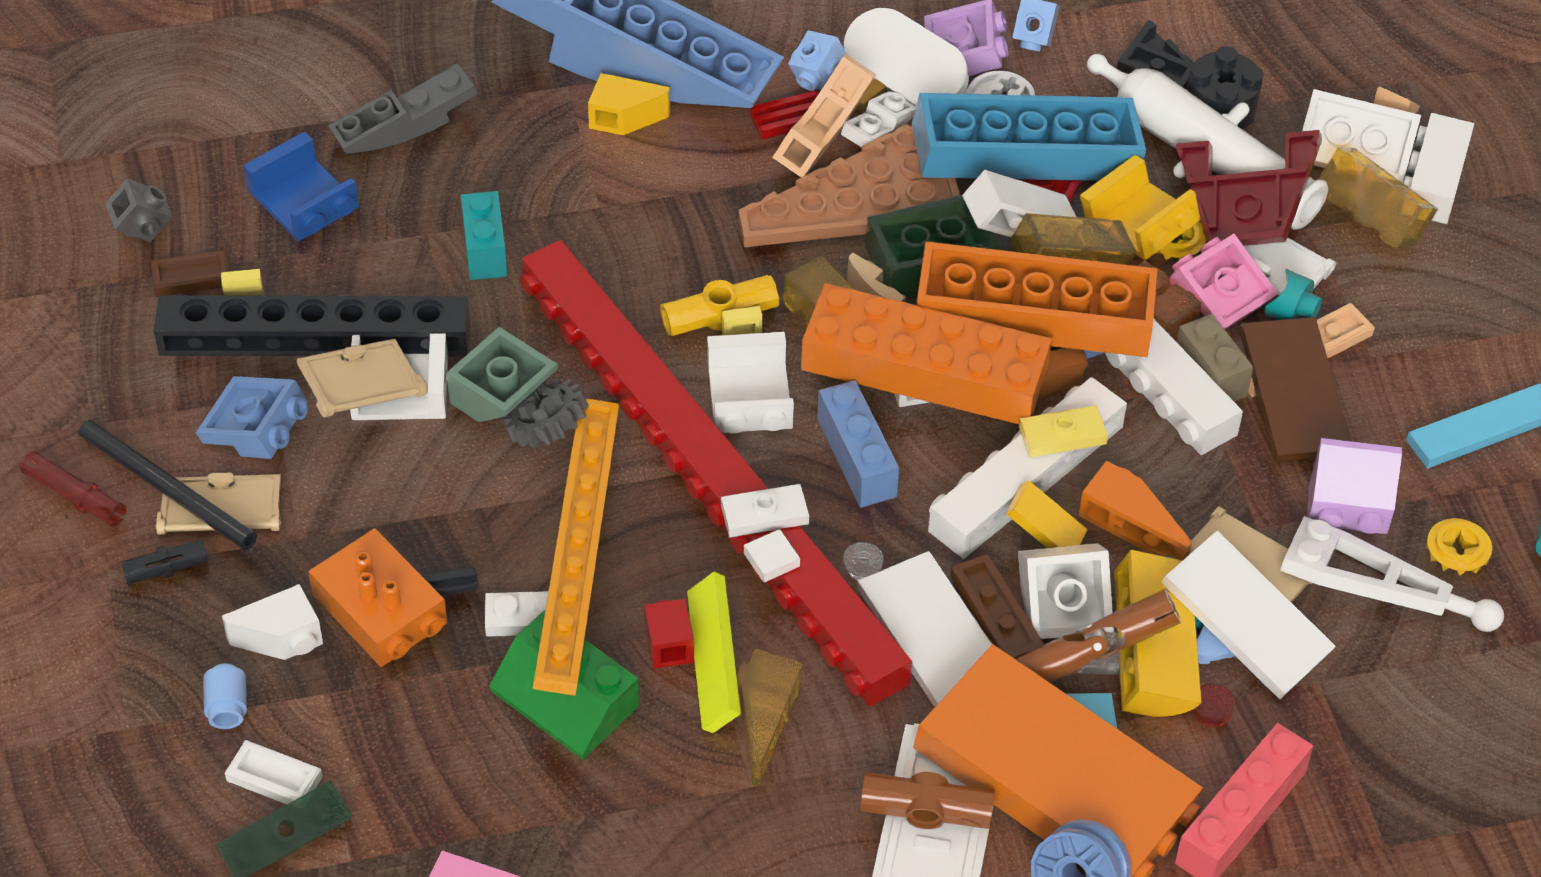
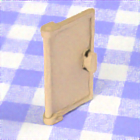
[297,339,427,417]
[156,472,282,535]
[1190,506,1313,603]

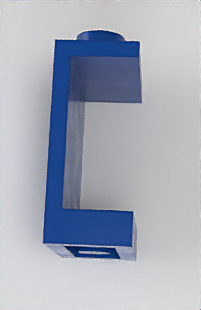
[243,132,359,242]

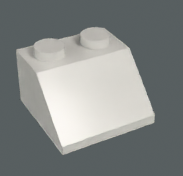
[1018,543,1114,639]

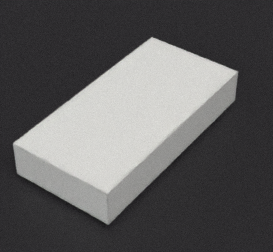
[225,740,323,810]

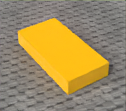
[1006,480,1087,548]

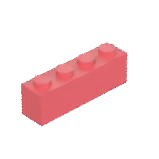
[1175,722,1313,877]

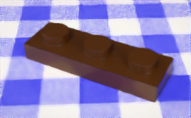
[950,553,1044,659]

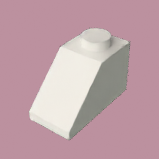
[222,584,323,660]

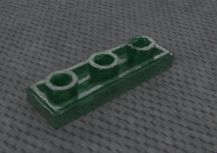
[215,780,353,877]

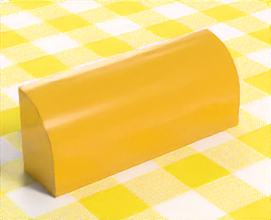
[1114,550,1201,717]

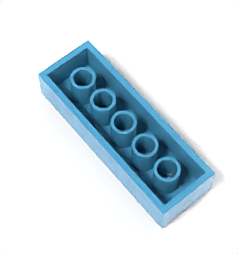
[912,93,1146,181]

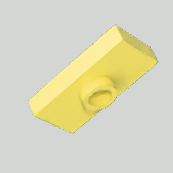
[1019,405,1108,458]

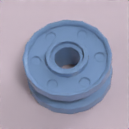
[1031,819,1131,877]

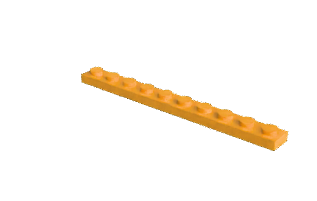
[533,398,619,696]

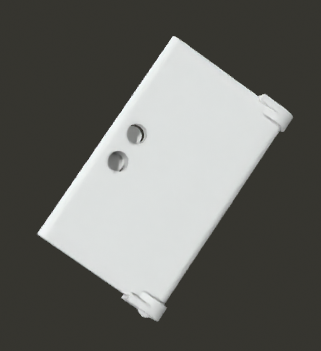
[1244,238,1336,296]

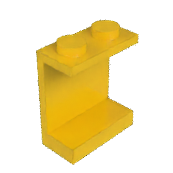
[1080,155,1200,260]

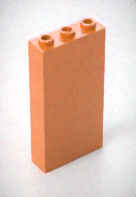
[913,644,1203,877]

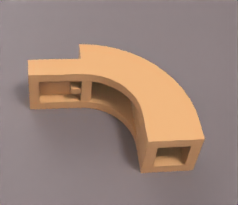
[772,54,876,177]

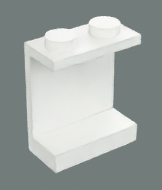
[707,332,794,433]
[344,333,448,420]

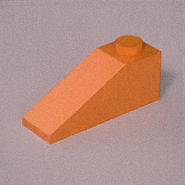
[1079,461,1192,561]

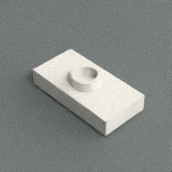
[721,484,809,538]

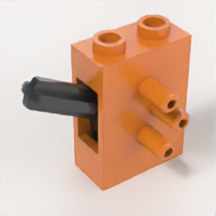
[308,528,478,667]

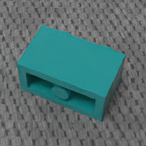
[461,191,507,280]

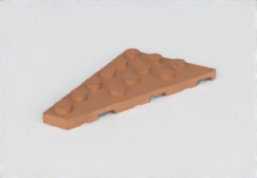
[738,123,965,247]

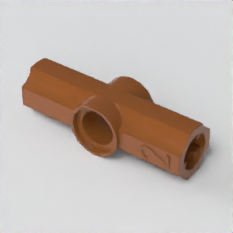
[860,772,994,829]

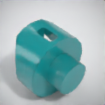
[1265,269,1322,320]

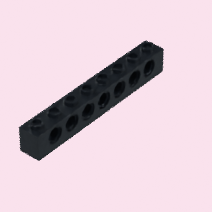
[154,295,470,357]

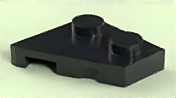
[1117,20,1194,89]

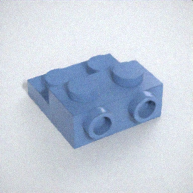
[196,376,308,459]

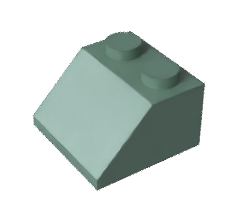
[446,327,558,422]

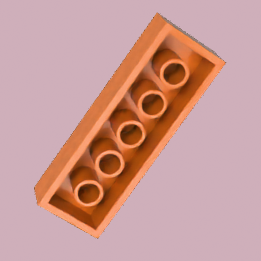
[917,242,1158,357]
[801,283,1052,424]

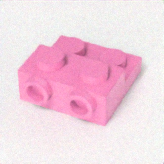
[1168,234,1278,330]

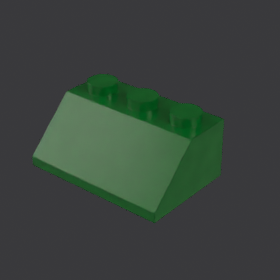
[489,610,639,760]

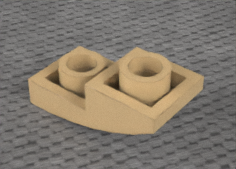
[847,253,906,302]

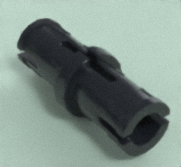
[121,538,208,586]

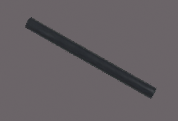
[79,420,257,550]

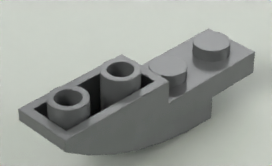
[328,63,478,153]

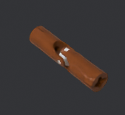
[1015,589,1181,683]

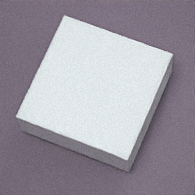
[744,529,800,583]

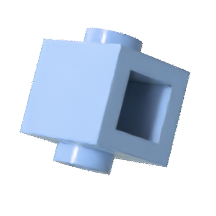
[1012,0,1060,52]

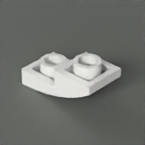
[841,91,916,147]

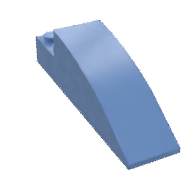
[491,0,784,108]

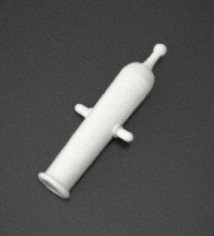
[1087,54,1329,230]

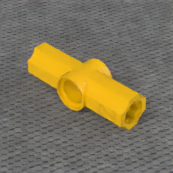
[660,275,779,336]

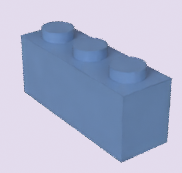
[817,380,899,508]

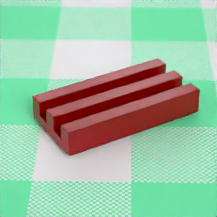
[750,90,819,140]

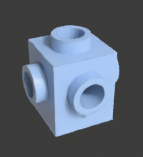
[788,30,846,91]

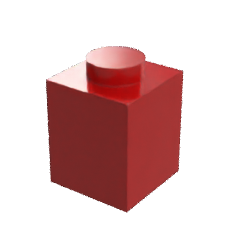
[644,599,694,669]

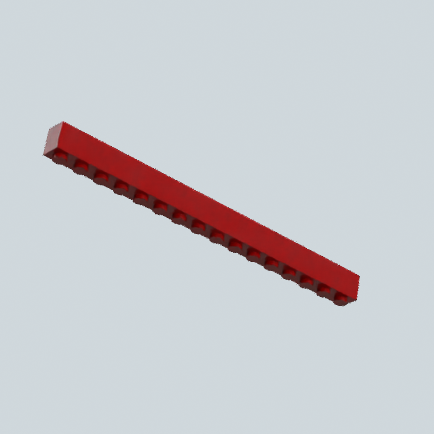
[520,240,912,707]

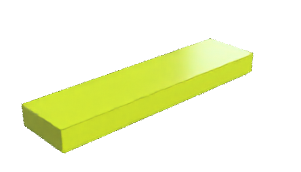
[687,572,741,733]

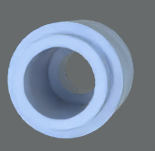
[203,663,247,729]

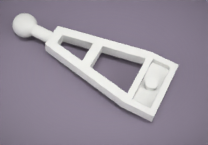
[1280,516,1504,632]

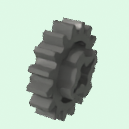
[503,378,589,448]

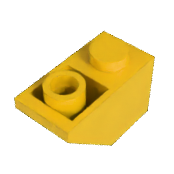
[588,73,670,136]

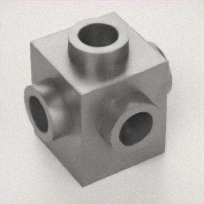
[105,178,172,242]

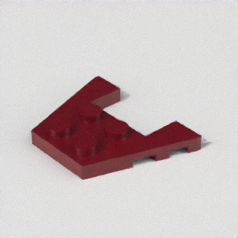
[1176,130,1322,246]

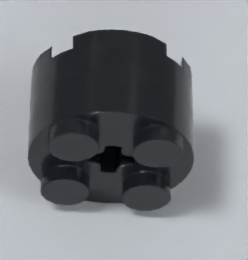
[1187,46,1264,130]

